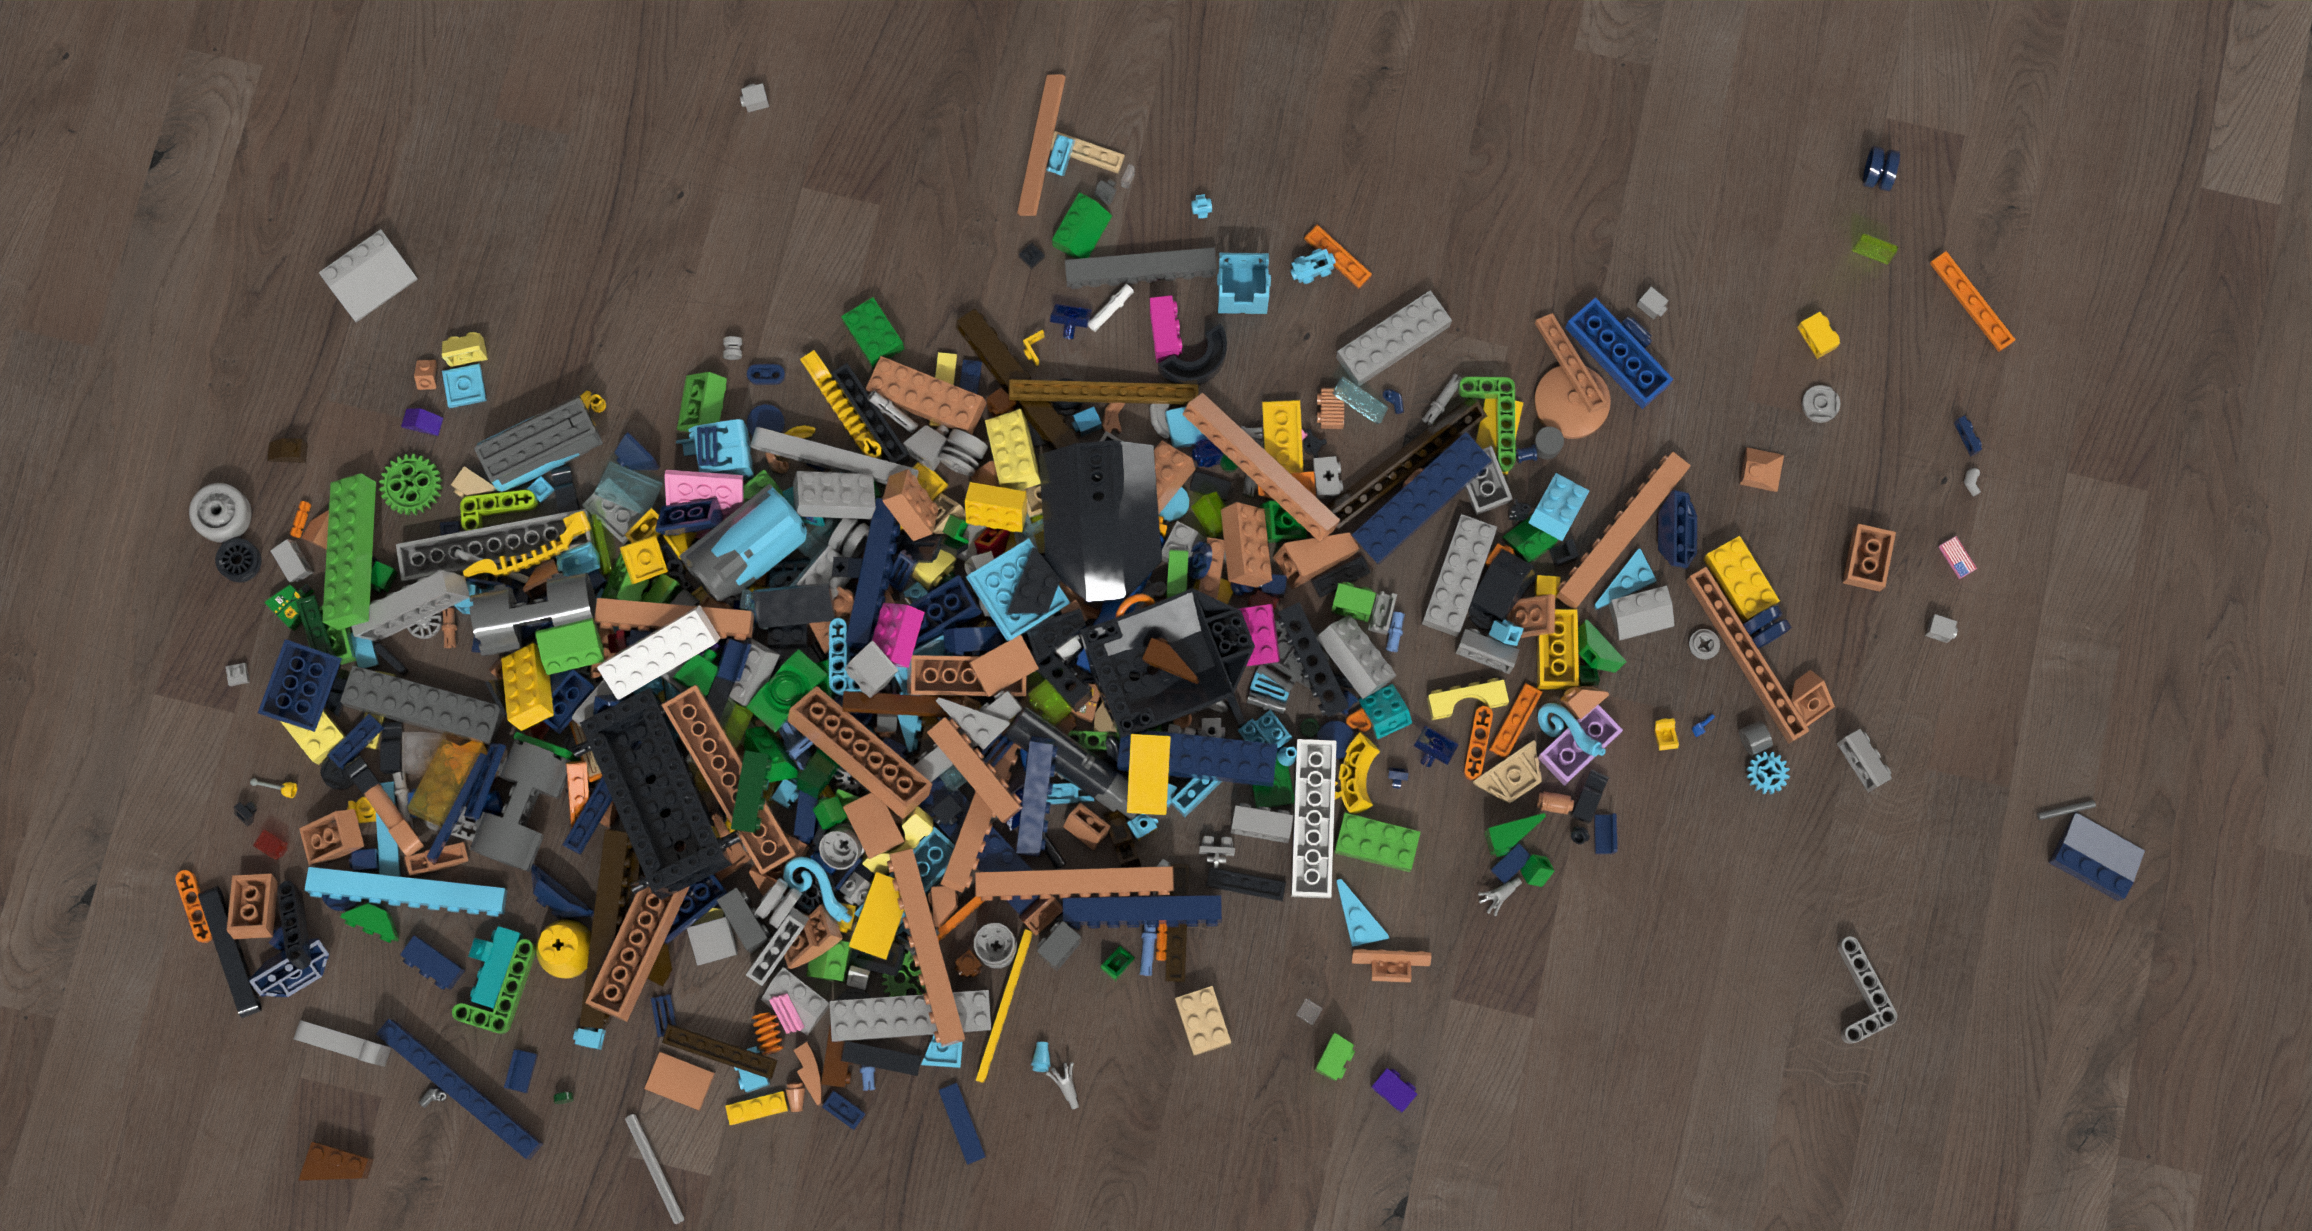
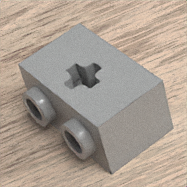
[1313,456,1343,500]

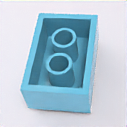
[1529,473,1589,541]

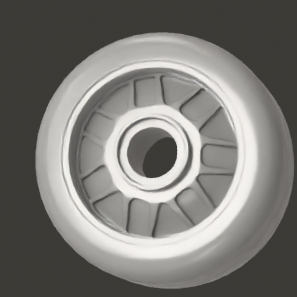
[189,483,252,543]

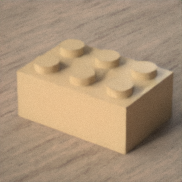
[1175,986,1231,1056]

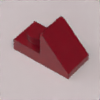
[607,630,631,654]

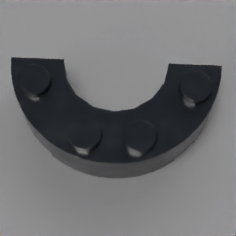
[1158,323,1227,385]

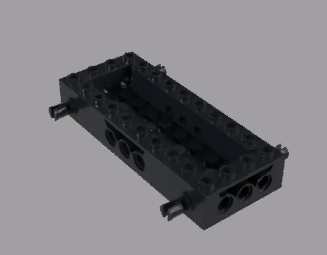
[571,688,742,900]

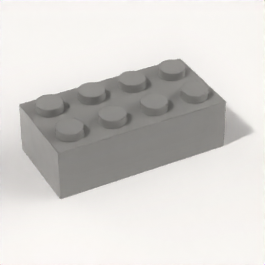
[793,471,876,519]
[1316,615,1397,699]

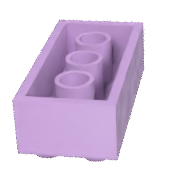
[1538,705,1623,786]

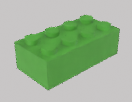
[1334,813,1420,872]

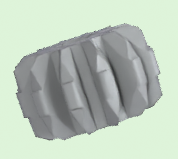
[834,768,865,794]

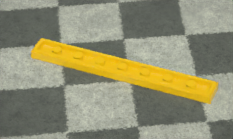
[976,929,1033,1083]

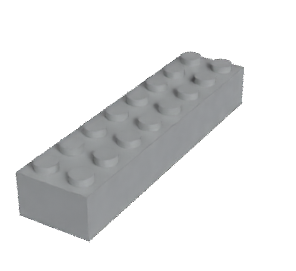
[830,990,991,1042]

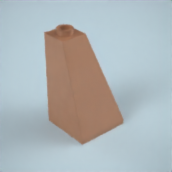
[1273,532,1359,590]

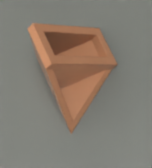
[301,510,329,550]

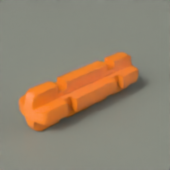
[290,501,311,538]
[1156,924,1167,961]

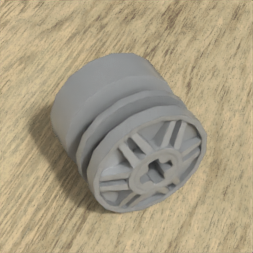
[938,429,988,476]
[819,820,865,870]
[974,923,1018,968]

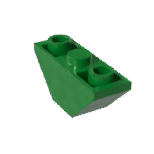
[1578,619,1627,673]
[340,903,399,943]

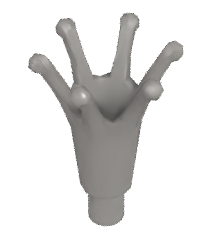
[1478,877,1522,916]
[1046,1062,1079,1110]

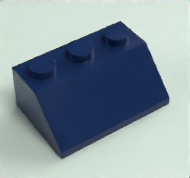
[655,498,723,536]
[543,669,596,734]

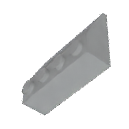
[319,229,418,322]

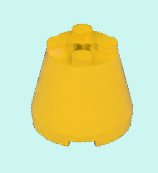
[536,919,592,979]

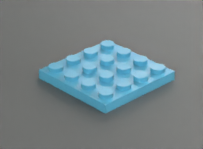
[966,539,1070,642]

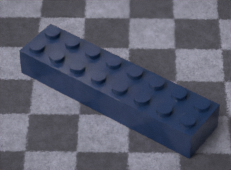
[1352,432,1493,564]
[827,575,982,687]
[1117,730,1278,787]
[919,773,1040,916]
[1063,896,1222,929]

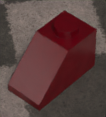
[974,527,1011,559]

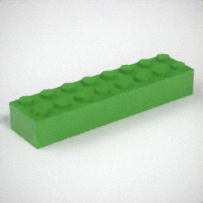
[322,473,376,630]

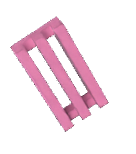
[769,993,805,1034]

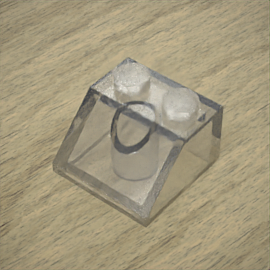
[402,732,446,774]

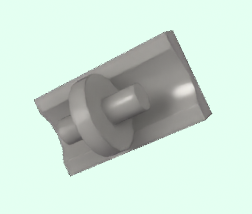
[1199,836,1235,868]

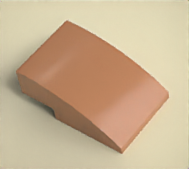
[784,904,843,969]

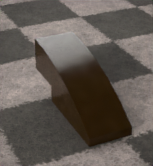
[1103,809,1141,868]

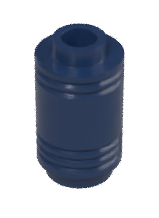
[1621,316,1652,349]

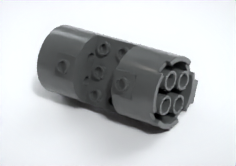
[469,572,600,656]
[469,740,572,872]

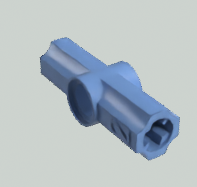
[778,723,811,770]

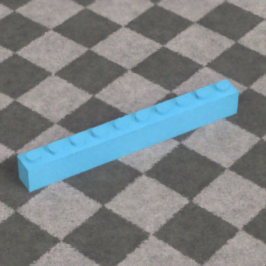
[305,867,508,917]

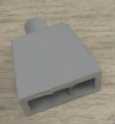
[903,424,949,471]

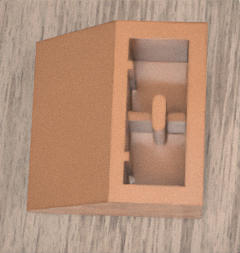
[928,886,959,930]

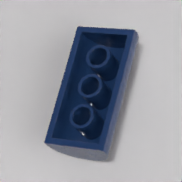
[664,874,728,944]

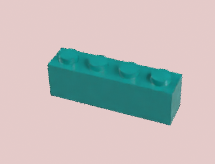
[470,926,524,1009]

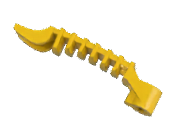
[800,350,882,459]
[463,511,592,578]

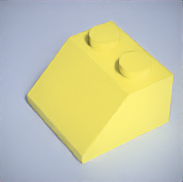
[442,332,488,368]

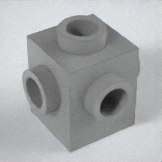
[1198,718,1225,739]
[840,872,871,906]

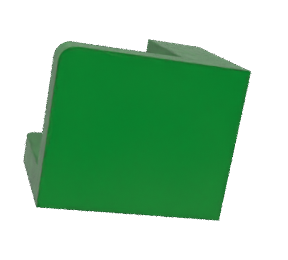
[942,515,969,544]
[1520,854,1555,887]

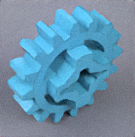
[1747,752,1790,794]

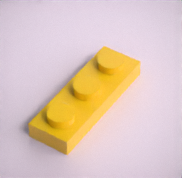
[725,1091,788,1125]

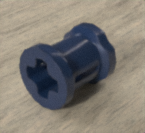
[1515,444,1537,464]
[1340,690,1358,716]

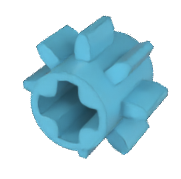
[1191,194,1212,219]

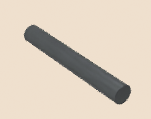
[2037,800,2096,820]

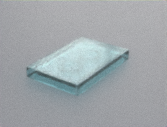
[594,461,663,515]

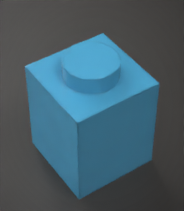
[1071,407,1102,437]

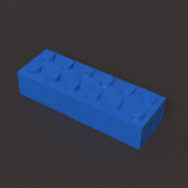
[1565,297,1673,409]

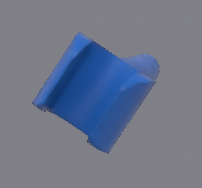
[1692,714,1715,737]

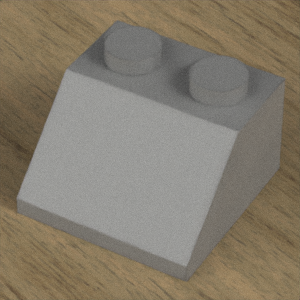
[1161,521,1207,573]
[845,641,898,698]

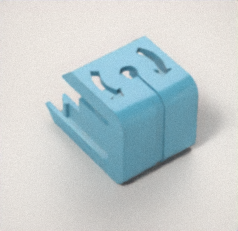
[1217,253,1271,314]
[676,419,755,481]

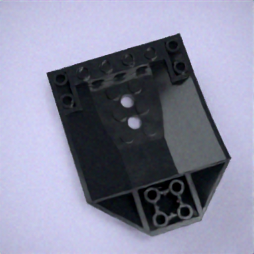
[1039,440,1162,603]
[1080,588,1255,738]

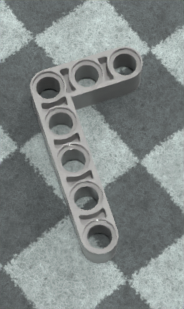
[1837,937,1897,1044]
[293,1020,391,1067]

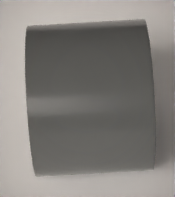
[1533,427,1564,460]
[1739,720,1773,756]

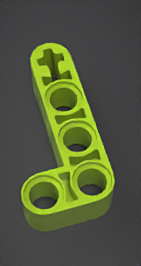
[460,490,538,531]

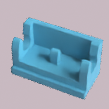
[1046,134,1076,176]
[556,542,600,576]

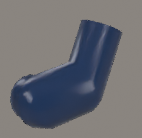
[1383,389,1404,414]

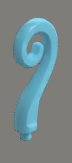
[1538,703,1606,757]
[783,857,852,923]

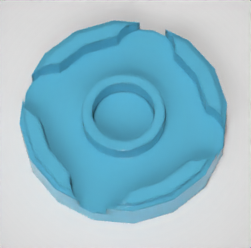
[1159,487,1189,522]

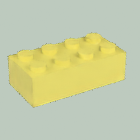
[985,409,1041,490]
[280,709,346,765]

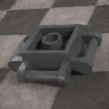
[1256,620,1331,693]

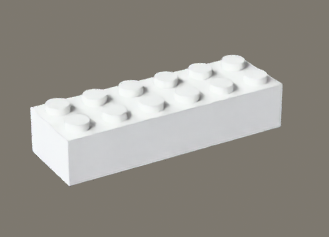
[597,605,720,700]

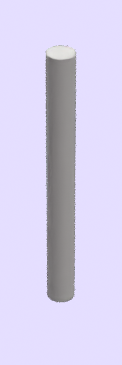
[454,549,530,584]

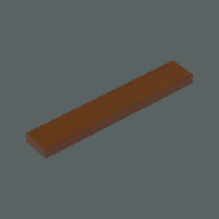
[842,691,961,718]

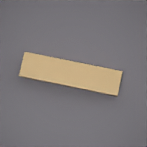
[1050,131,1125,173]

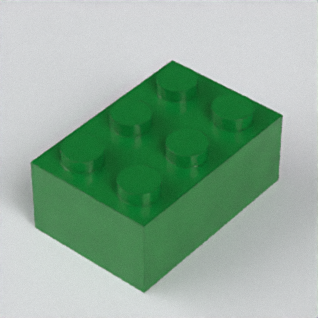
[841,297,905,369]

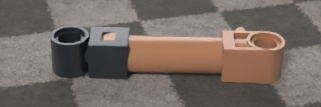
[343,755,424,858]

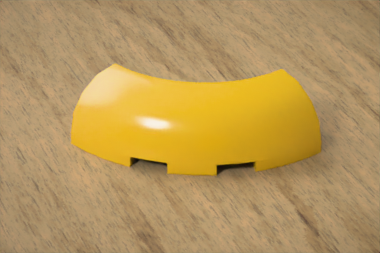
[1339,732,1380,814]

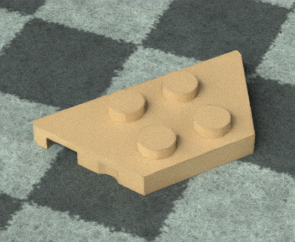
[1473,740,1542,804]

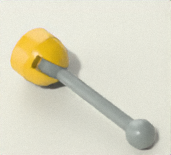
[250,778,297,798]

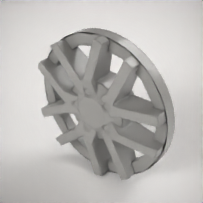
[407,612,442,639]

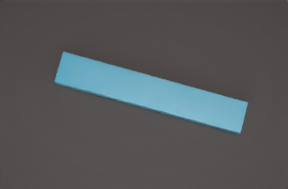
[376,782,401,877]

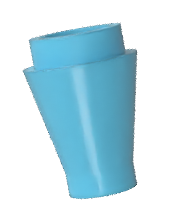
[1277,747,1297,766]
[1031,1042,1051,1072]

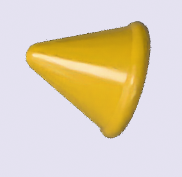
[663,532,697,560]

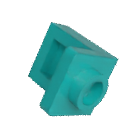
[468,938,494,962]

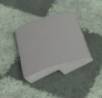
[687,917,738,966]

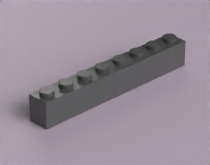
[1065,247,1217,289]

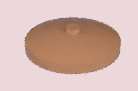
[1534,366,1611,439]

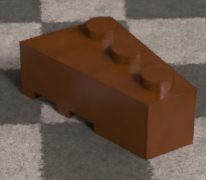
[298,1142,374,1181]

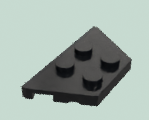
[1005,547,1061,615]

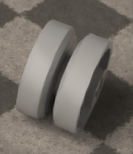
[828,518,870,558]
[755,878,802,929]

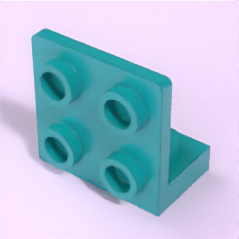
[1359,684,1412,739]

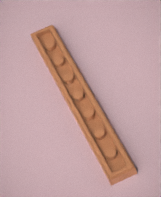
[1017,74,1066,216]

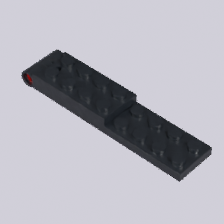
[768,558,810,723]

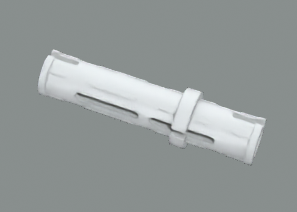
[1087,284,1134,332]

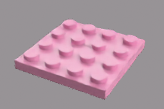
[665,470,744,538]

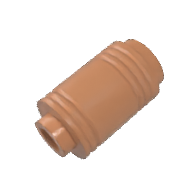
[1537,791,1574,815]

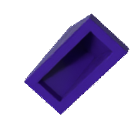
[401,408,444,436]

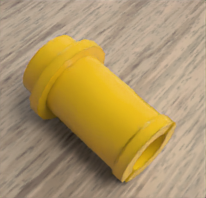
[590,394,606,413]

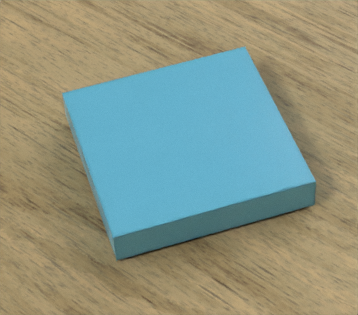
[442,364,487,408]

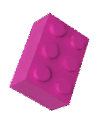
[1150,296,1182,363]
[872,603,925,668]

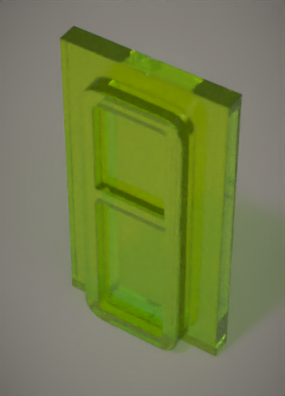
[591,514,612,577]

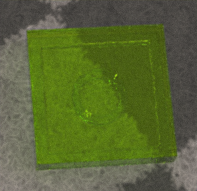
[1852,234,1898,265]

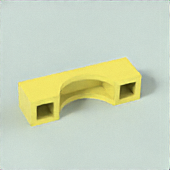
[1427,678,1509,720]
[862,806,933,874]

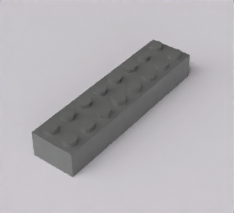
[340,665,503,746]

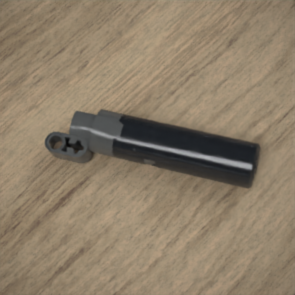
[1005,707,1160,820]

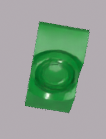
[747,650,828,733]

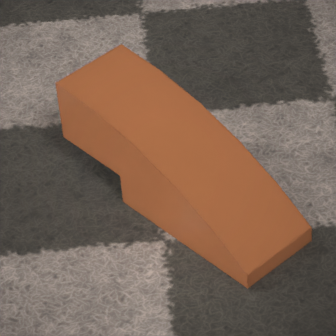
[403,842,468,878]
[793,1042,823,1106]

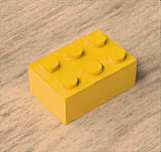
[965,482,1027,532]

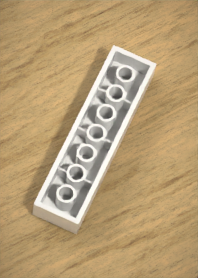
[1291,739,1336,898]

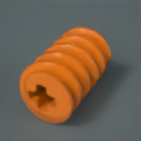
[752,1013,784,1055]

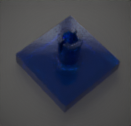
[1050,304,1092,339]
[1414,726,1459,767]

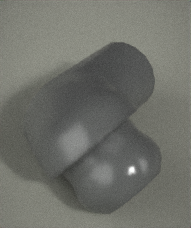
[418,1088,447,1108]

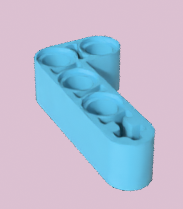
[829,618,862,696]

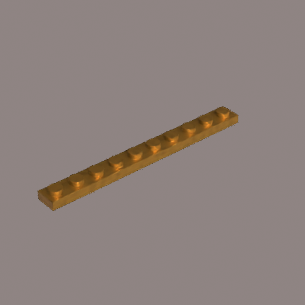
[1009,380,1198,405]

